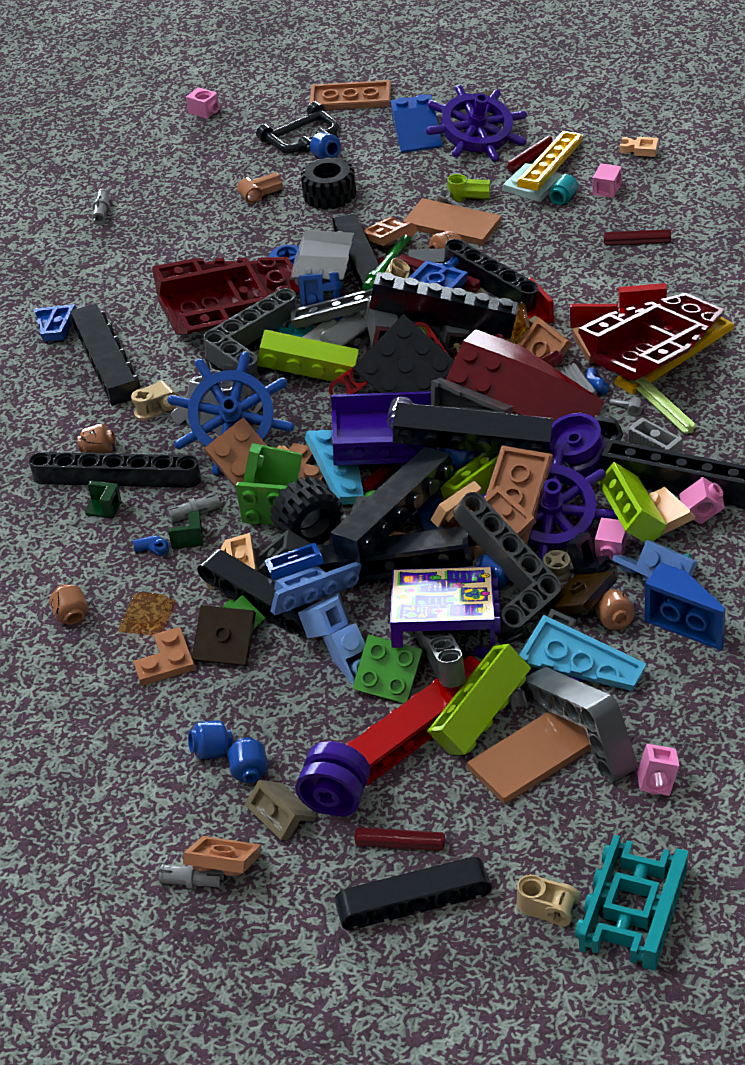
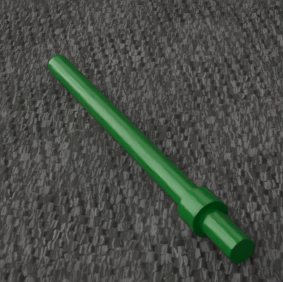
[362,235,411,290]

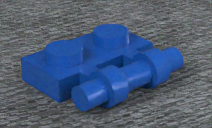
[298,272,342,320]

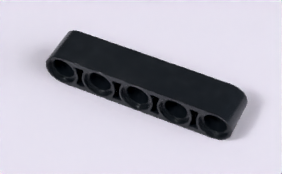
[443,239,539,312]
[197,549,312,637]
[334,857,492,931]

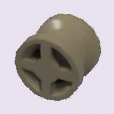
[543,550,571,583]

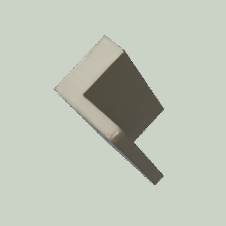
[245,780,317,840]

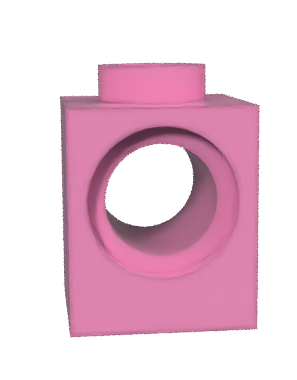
[186,87,220,119]
[593,164,622,198]
[679,477,725,524]
[595,518,628,560]
[637,743,679,796]

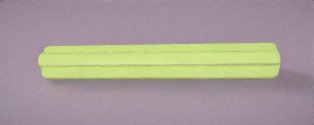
[629,377,696,435]

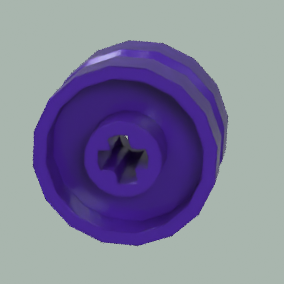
[549,413,606,478]
[295,741,371,817]

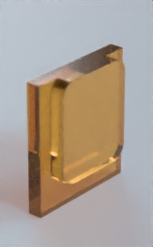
[505,302,530,344]
[118,592,175,635]

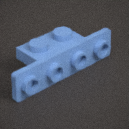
[613,540,718,600]
[270,561,362,615]

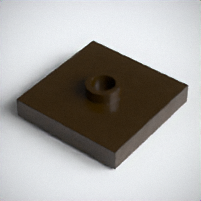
[544,571,618,615]
[192,605,256,666]

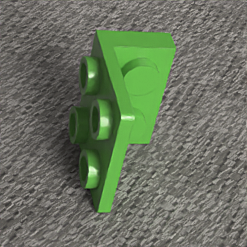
[243,443,303,487]
[236,482,287,525]
[353,634,426,703]

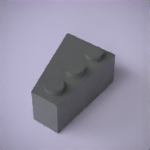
[431,378,513,414]

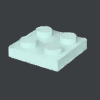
[503,163,563,202]

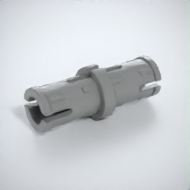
[92,189,111,225]
[167,493,221,524]
[159,864,224,889]

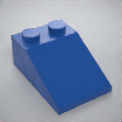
[390,94,442,153]
[644,562,726,651]

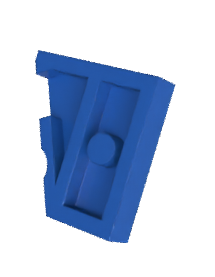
[34,304,77,341]

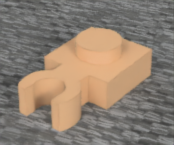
[620,137,659,157]

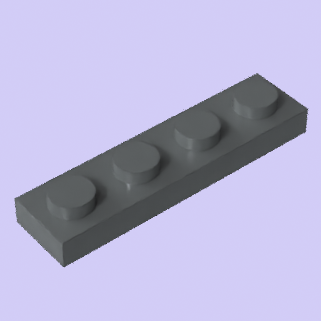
[291,288,373,329]

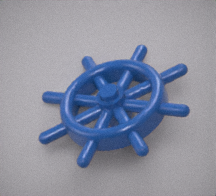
[167,352,295,476]

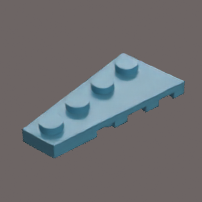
[305,430,364,505]
[519,615,646,691]

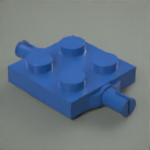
[409,257,468,288]

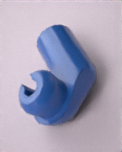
[585,368,609,395]
[133,535,170,555]

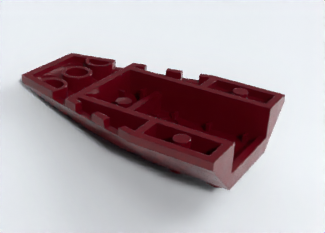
[152,257,300,334]
[578,293,725,381]
[445,329,604,423]

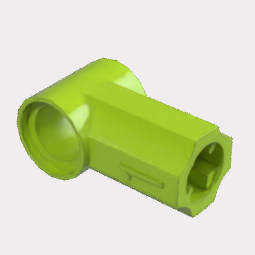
[447,174,490,202]

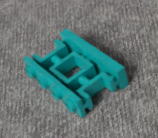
[575,835,689,971]

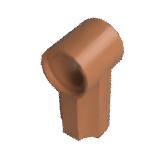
[237,172,283,204]

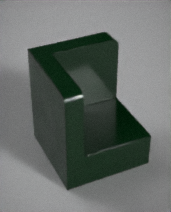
[85,481,122,519]
[169,510,203,549]

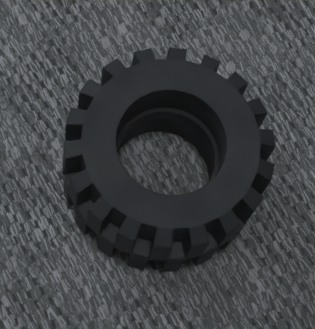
[301,158,356,209]
[270,477,343,545]

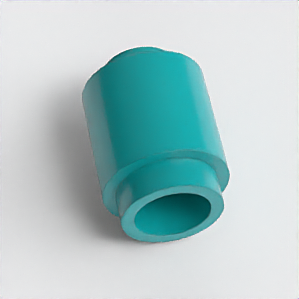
[549,174,579,205]

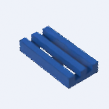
[264,543,324,581]

